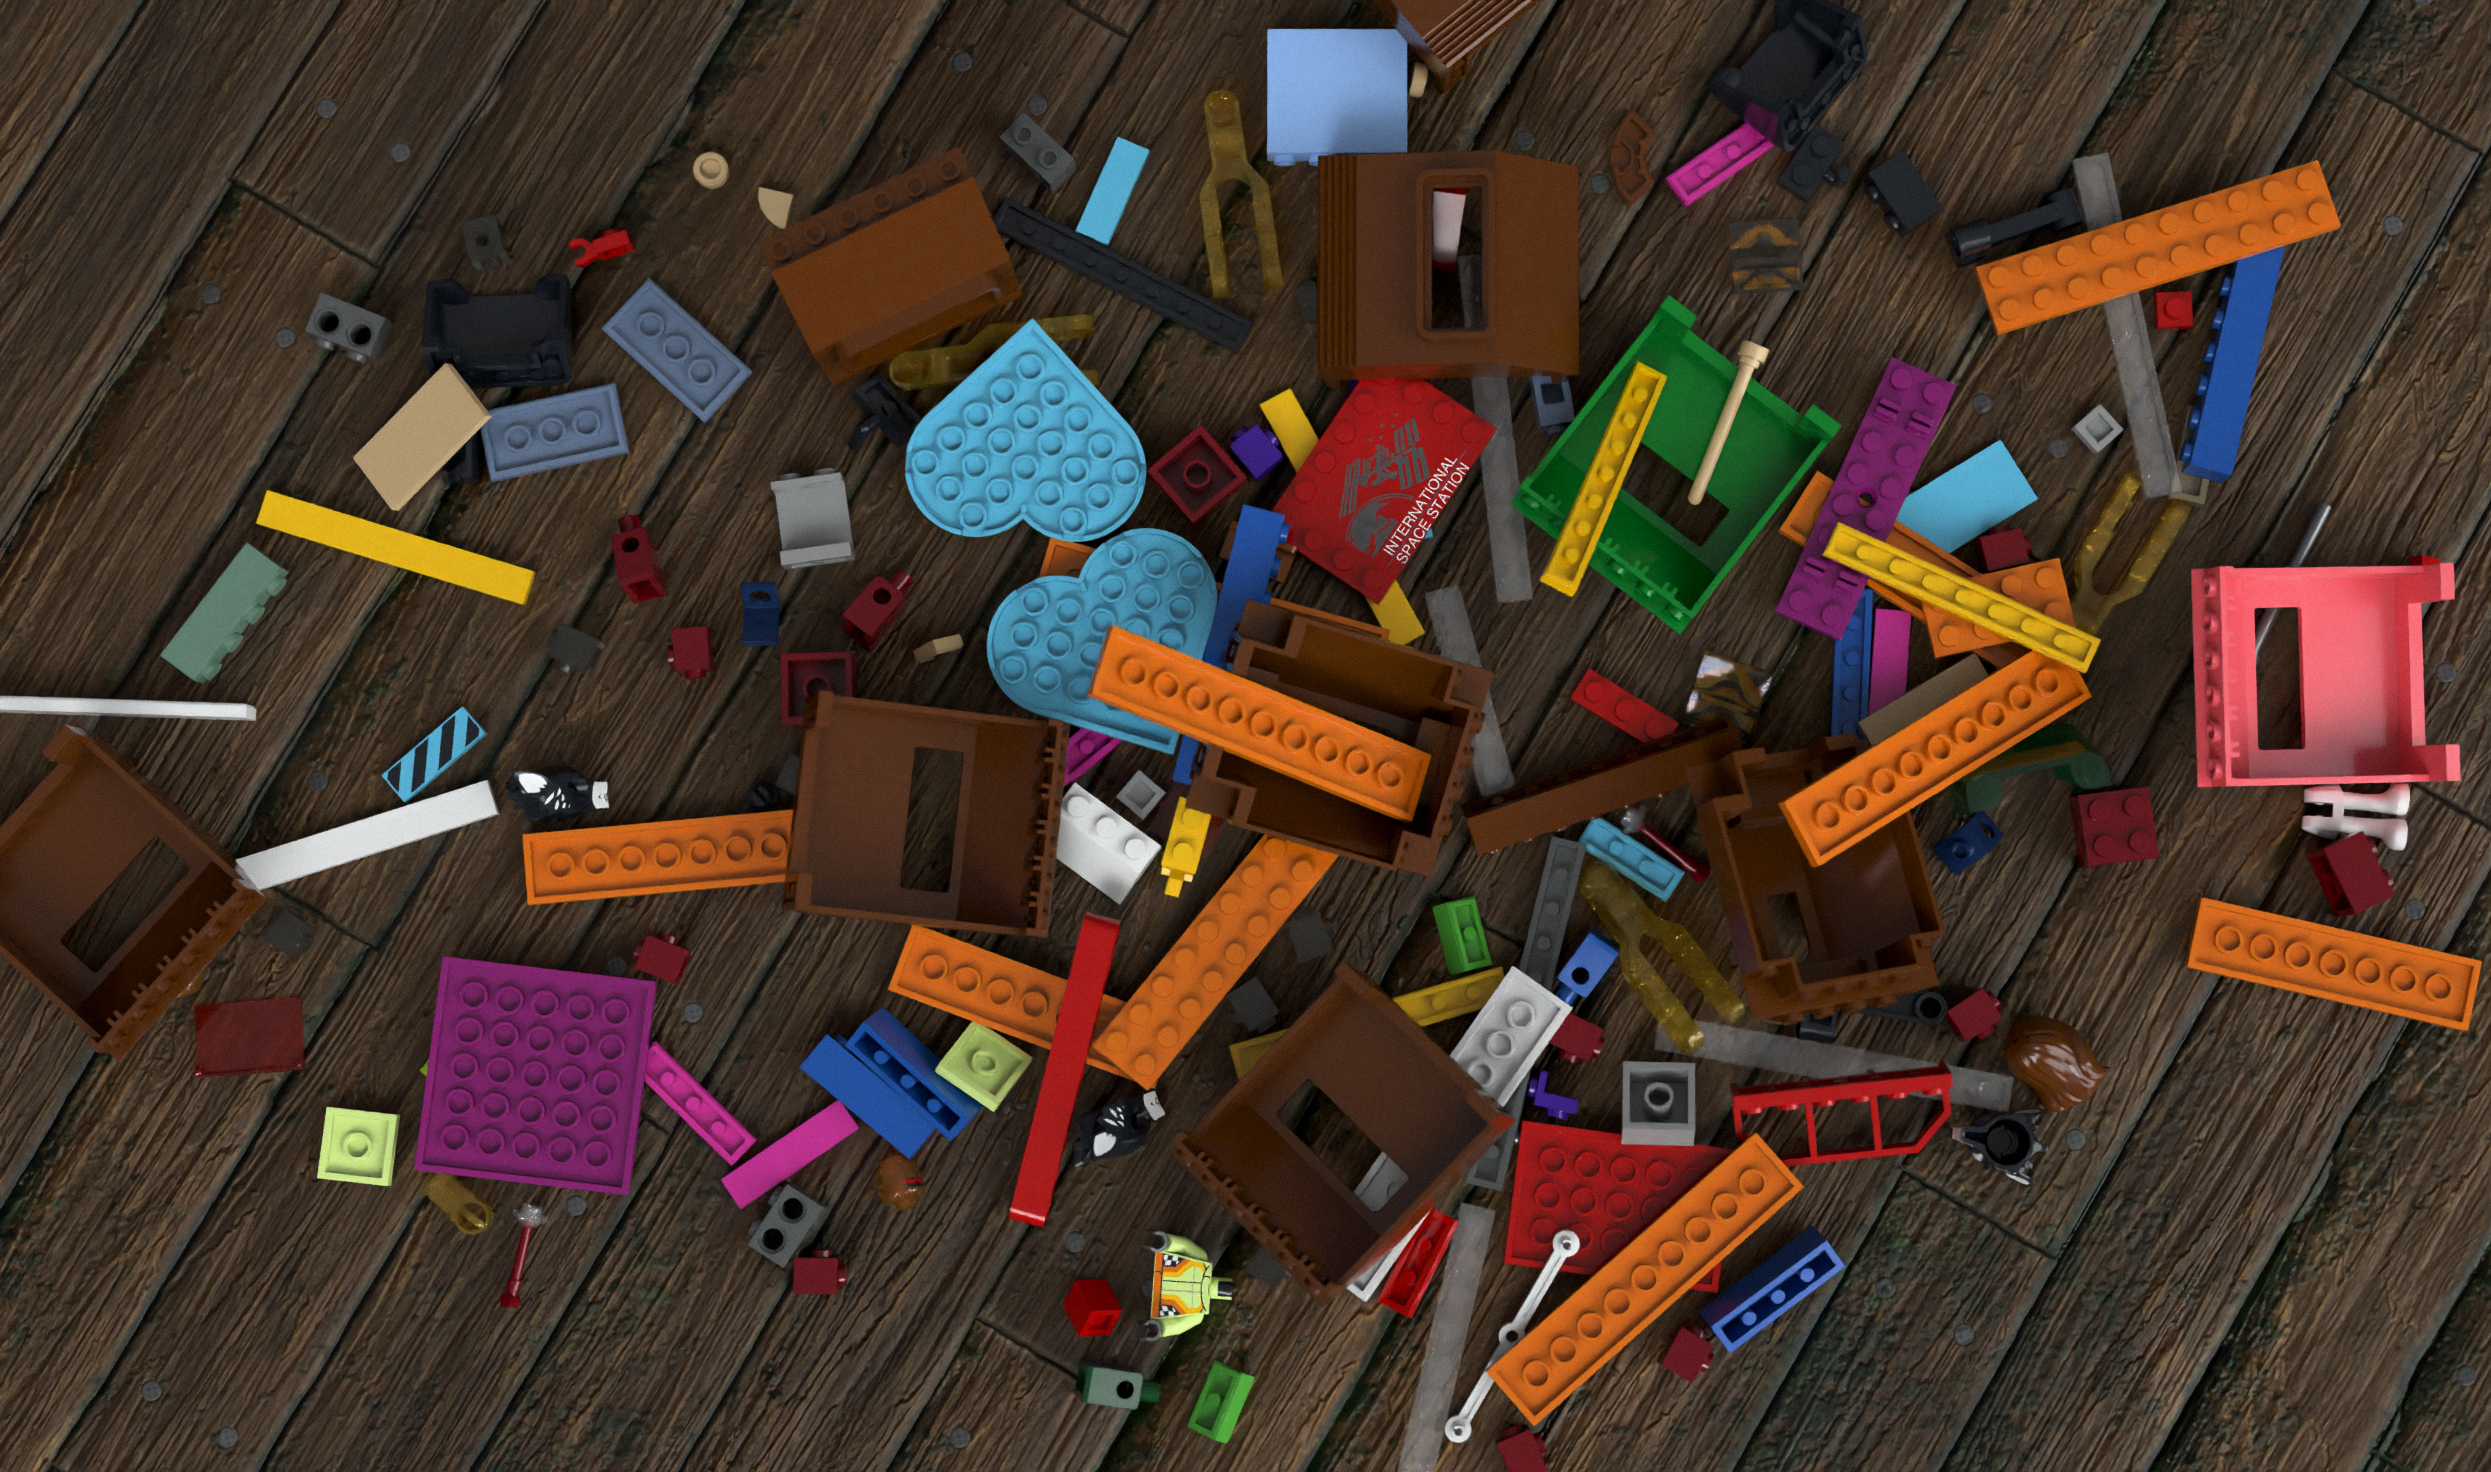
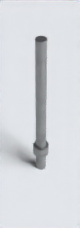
[2255,502,2332,666]

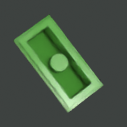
[1433,896,1492,975]
[1187,1360,1254,1443]

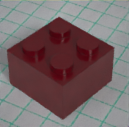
[1147,425,1247,529]
[781,652,857,728]
[2069,787,2159,868]
[2304,831,2395,917]

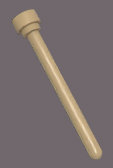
[1688,340,1769,505]

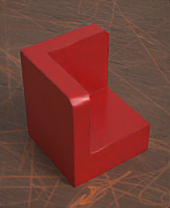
[1064,1279,1122,1336]

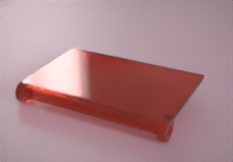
[194,997,305,1078]

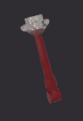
[1619,805,1710,883]
[500,1204,548,1308]

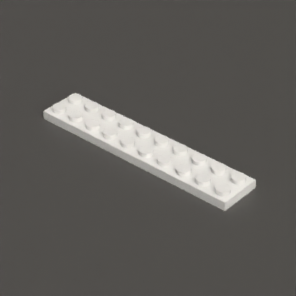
[1347,966,1572,1301]

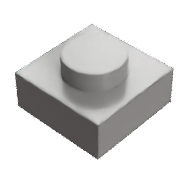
[2072,404,2124,455]
[1116,770,1166,820]

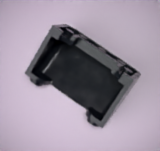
[1710,0,1868,152]
[421,274,573,389]

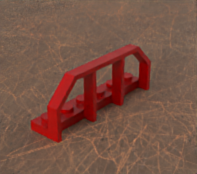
[1729,1061,1953,1166]

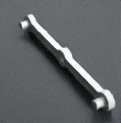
[1445,1229,1580,1443]

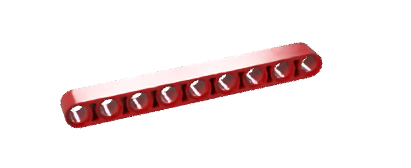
[1009,912,1121,1228]

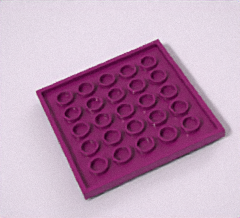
[414,956,657,1195]

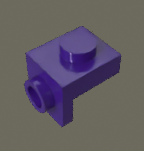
[1527,1070,1579,1119]

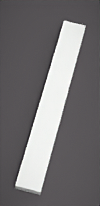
[0,696,256,721]
[236,780,500,891]

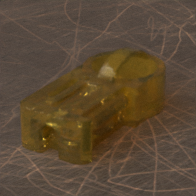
[422,1173,493,1235]

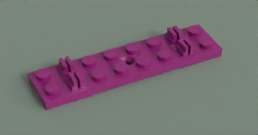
[1775,357,1957,642]

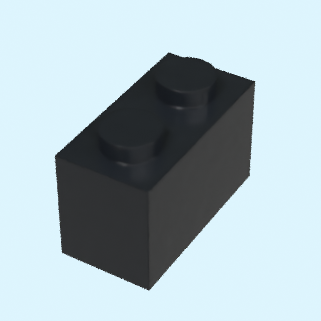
[1863,150,1943,238]

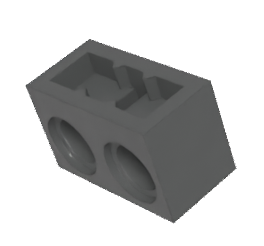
[999,112,1077,194]
[305,292,394,364]
[748,1183,827,1268]

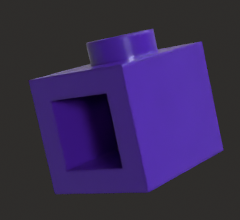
[1229,424,1283,484]

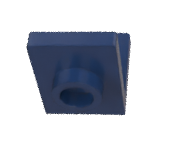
[740,582,781,646]
[1934,809,2004,875]

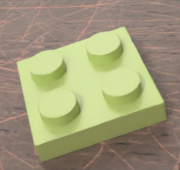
[935,1021,1033,1112]
[317,1107,400,1186]

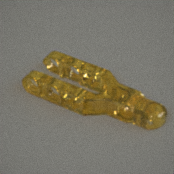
[1199,90,1283,298]
[889,315,1100,390]
[2070,471,2191,636]
[1579,861,1745,1055]

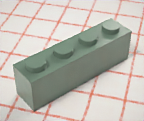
[160,542,289,684]

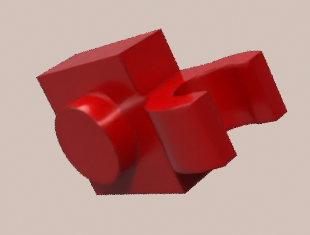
[569,228,636,267]

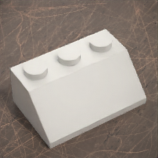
[1056,783,1162,905]

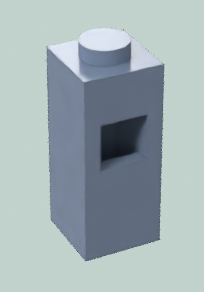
[1529,376,1575,436]

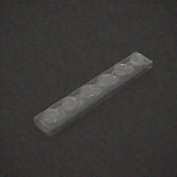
[1424,584,1516,798]

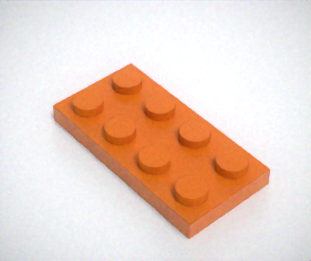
[1920,558,2076,659]

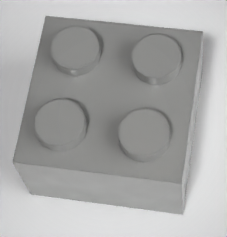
[1622,1061,1695,1146]

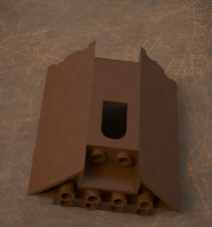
[1185,599,1494,877]
[1684,733,1946,1025]

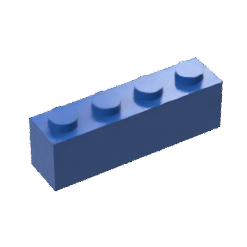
[845,1007,984,1141]
[800,1033,936,1159]
[1698,1225,1846,1353]

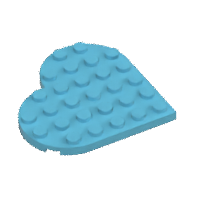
[905,318,1147,542]
[987,528,1217,755]

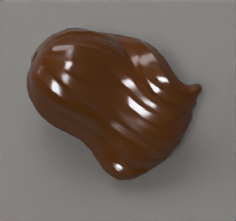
[2003,1016,2110,1112]

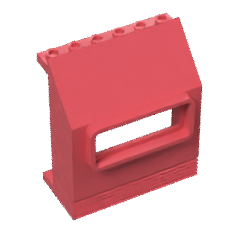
[2191,563,2461,787]

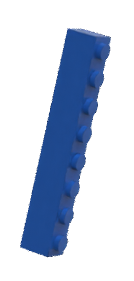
[2179,246,2285,483]
[1172,504,1291,785]

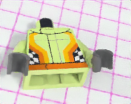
[1137,1228,1233,1341]

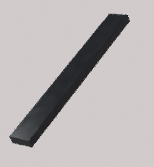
[993,197,1254,355]

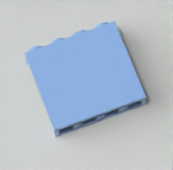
[1267,29,1407,166]

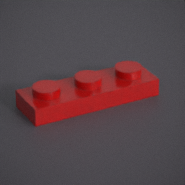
[1570,668,1679,744]
[1377,1208,1460,1319]

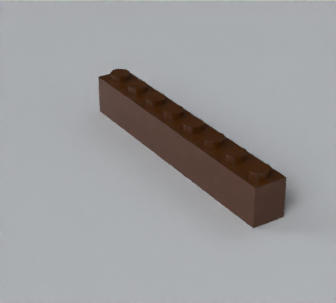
[1460,715,1743,856]

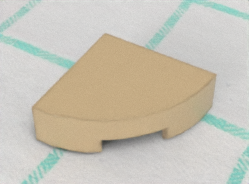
[758,187,794,230]
[913,634,963,663]

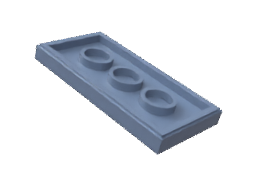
[601,278,753,423]
[480,383,630,482]

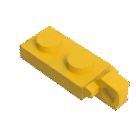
[1160,796,1211,898]

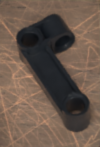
[1944,188,2085,268]
[1796,990,1947,1045]

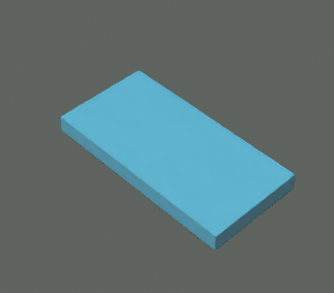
[1896,440,2038,553]

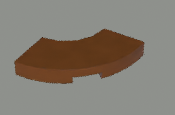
[1610,109,1656,208]

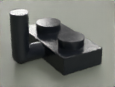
[1777,124,1852,203]
[848,373,922,451]

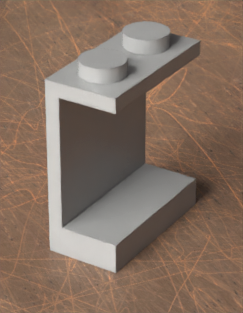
[770,468,855,570]

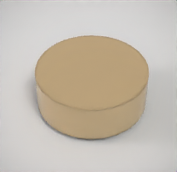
[1407,61,1428,98]
[693,152,729,189]

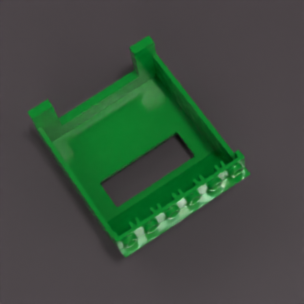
[1509,295,1841,634]

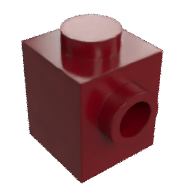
[1973,524,2032,575]
[667,626,715,680]
[633,931,693,984]
[1945,988,2002,1042]
[1548,1013,1606,1065]
[793,1249,847,1294]
[1658,1324,1714,1383]
[1495,1423,1548,1472]

